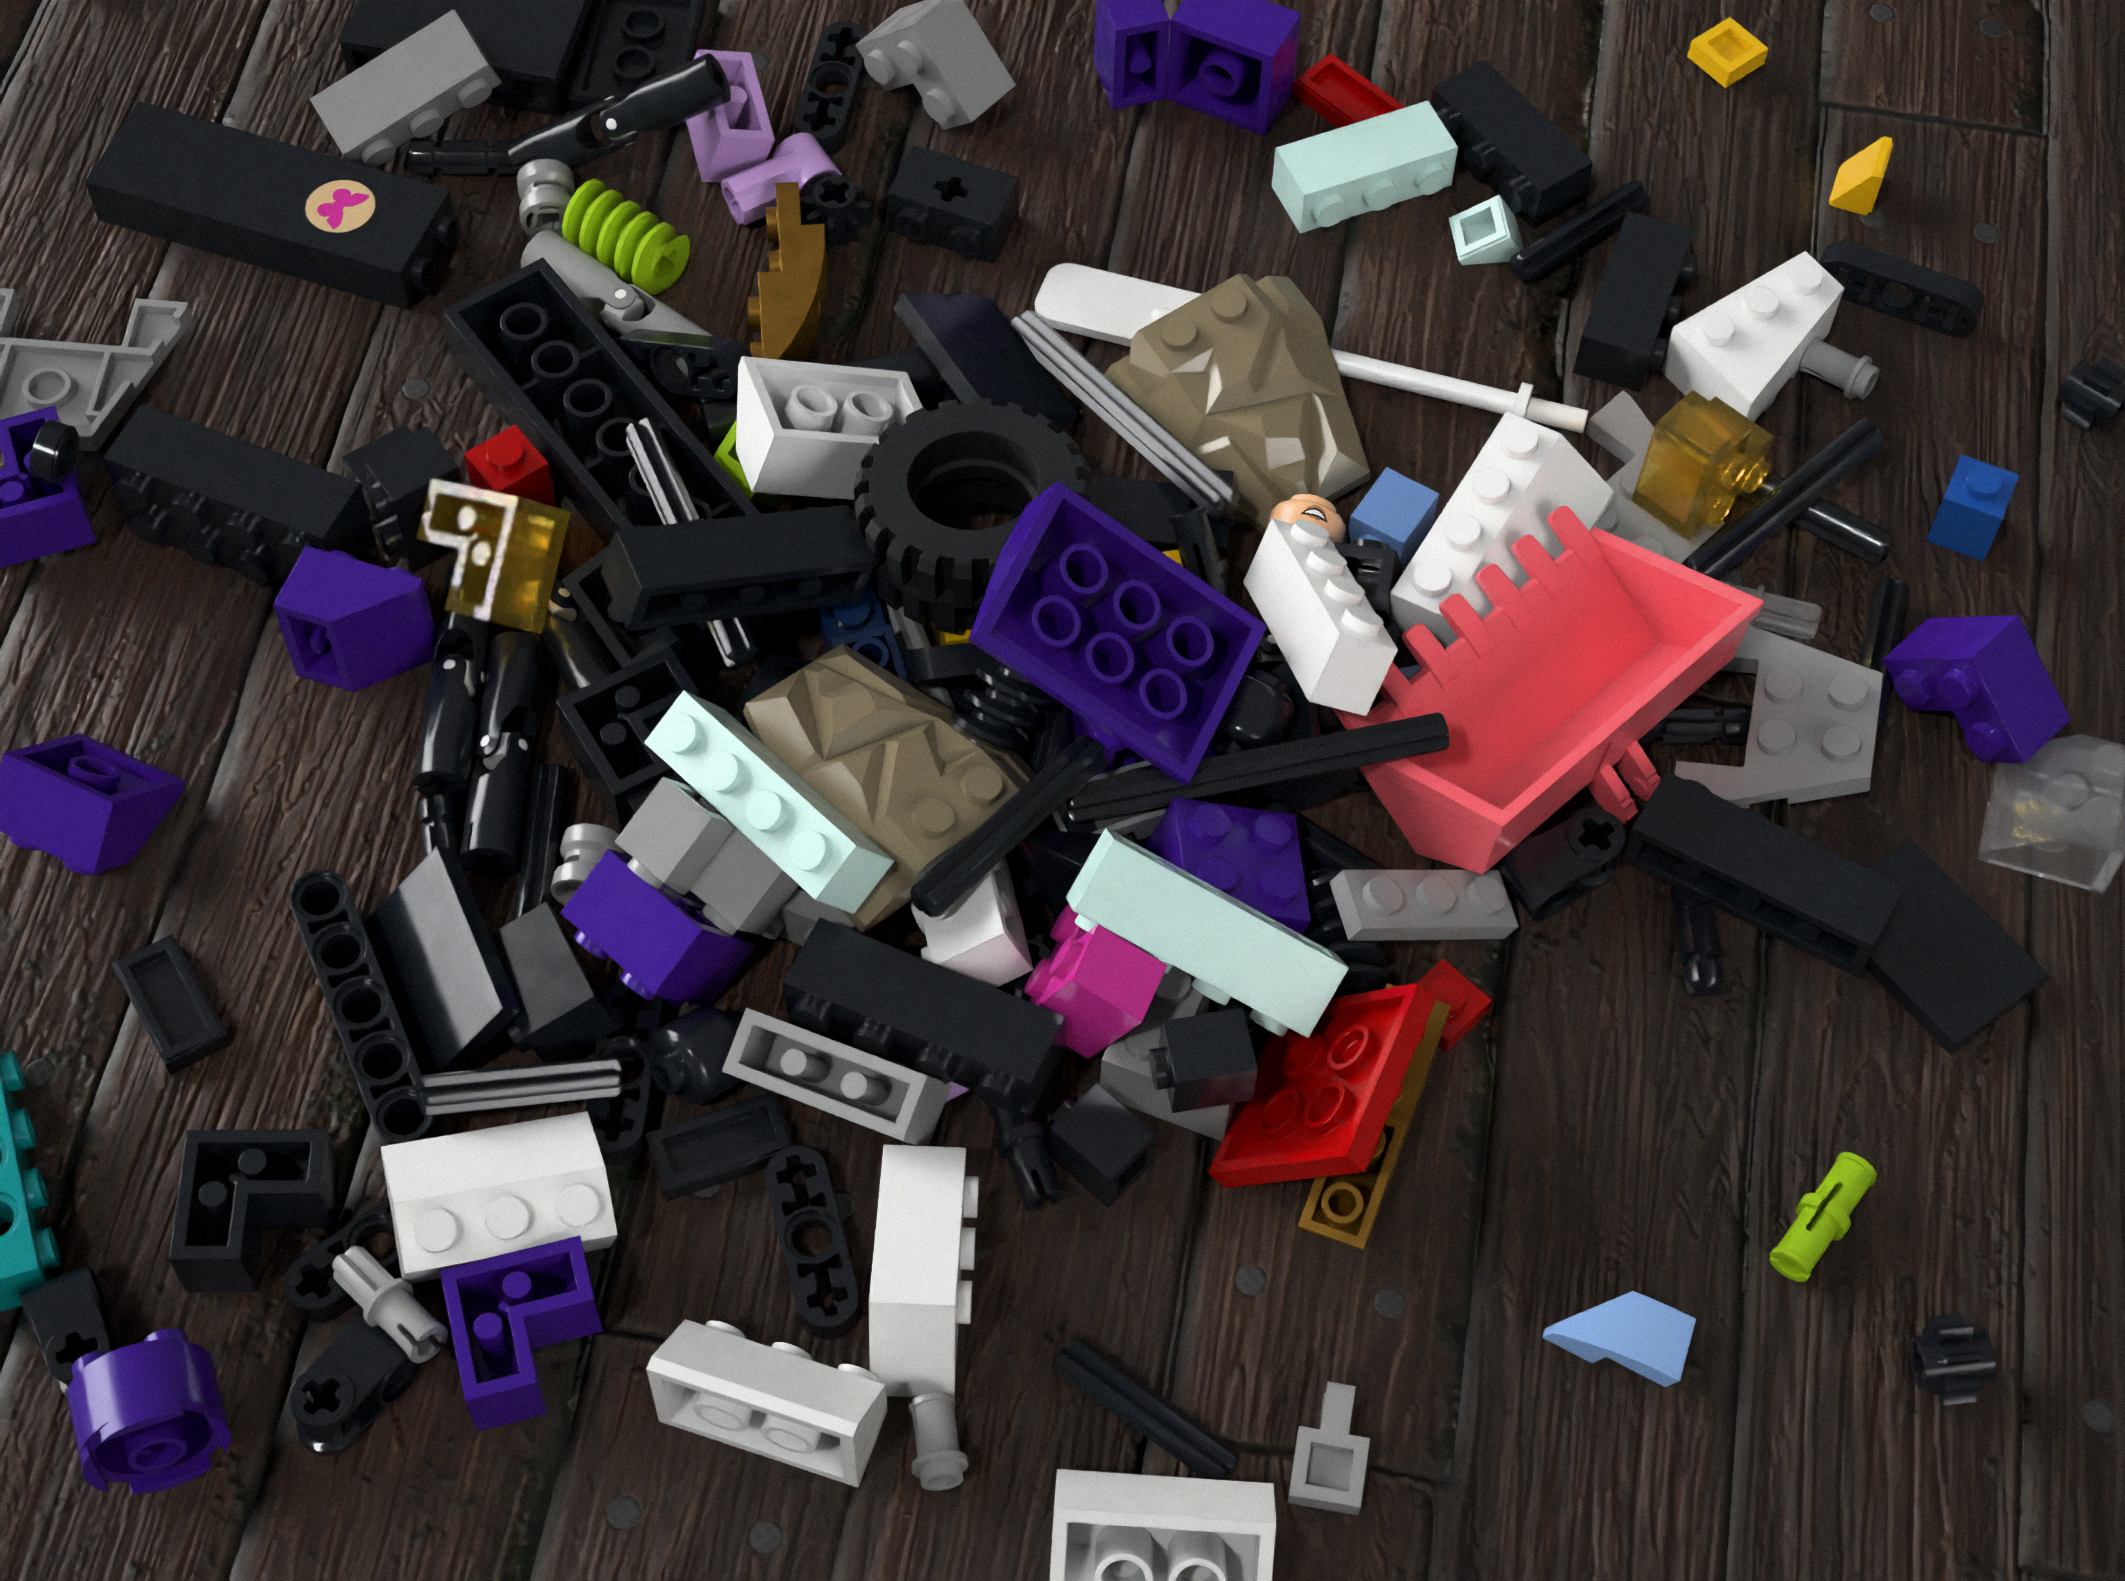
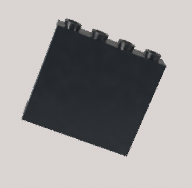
[340,0,593,117]

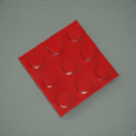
[1208,983,1437,1188]

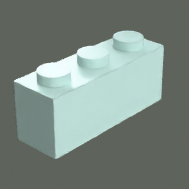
[1272,101,1458,234]

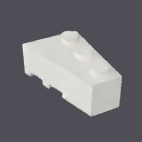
[1661,251,1844,447]
[869,1144,979,1398]

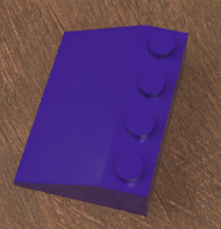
[968,481,1268,785]

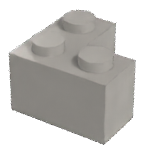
[855,0,1016,130]
[614,777,799,935]
[1100,965,1239,1142]

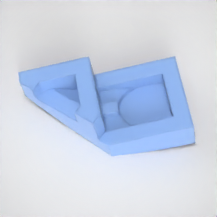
[1542,1291,1696,1387]

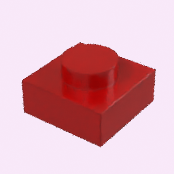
[1417,959,1492,1053]

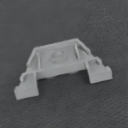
[0,288,193,452]
[1586,390,1726,566]
[1674,625,1883,808]

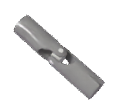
[521,229,720,377]

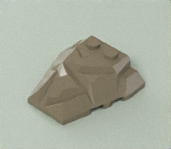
[1104,274,1370,534]
[743,643,1037,934]

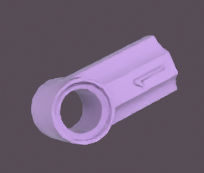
[721,132,843,225]

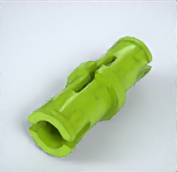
[1769,1152,1877,1282]

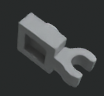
[1287,1381,1370,1515]

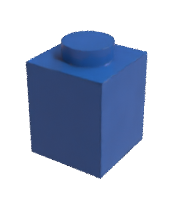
[1926,454,2019,562]

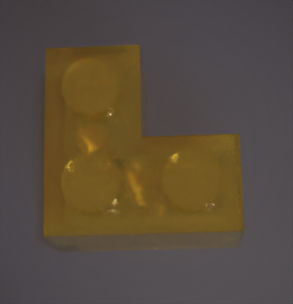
[1631,390,1774,541]
[417,478,571,634]

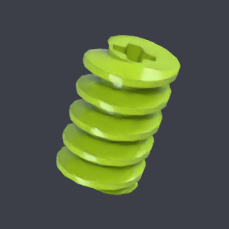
[562,178,690,295]

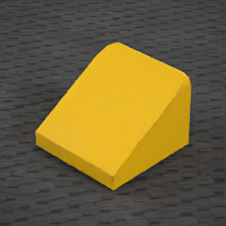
[1829,136,1894,216]

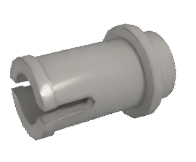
[1799,337,1880,400]
[909,1392,969,1491]

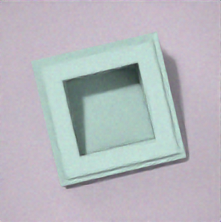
[1448,194,1524,265]

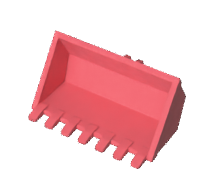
[1331,506,1765,875]

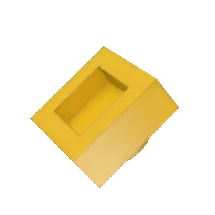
[1687,17,1769,89]

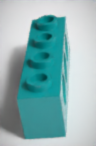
[0,1046,61,1312]

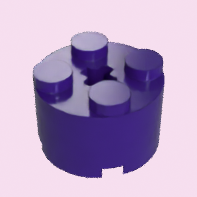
[67,1328,231,1494]

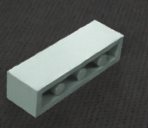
[644,690,894,914]
[1066,827,1349,1038]

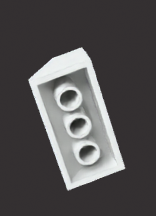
[1390,411,1614,649]

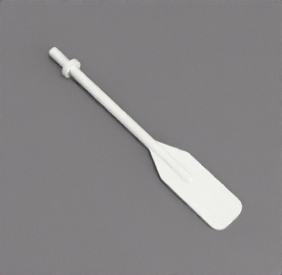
[1035,263,1589,433]

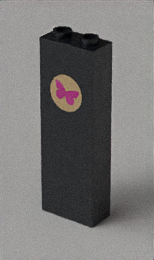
[85,101,460,311]

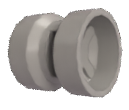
[517,159,575,237]
[550,823,626,905]

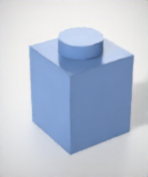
[1346,467,1439,571]

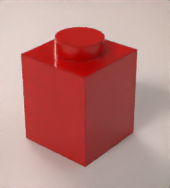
[464,425,557,520]

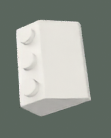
[736,356,923,500]
[381,1111,618,1284]
[646,1319,888,1487]
[1049,1469,1276,1581]

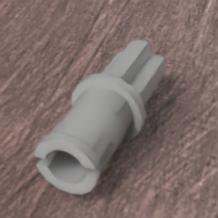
[332,1246,448,1363]

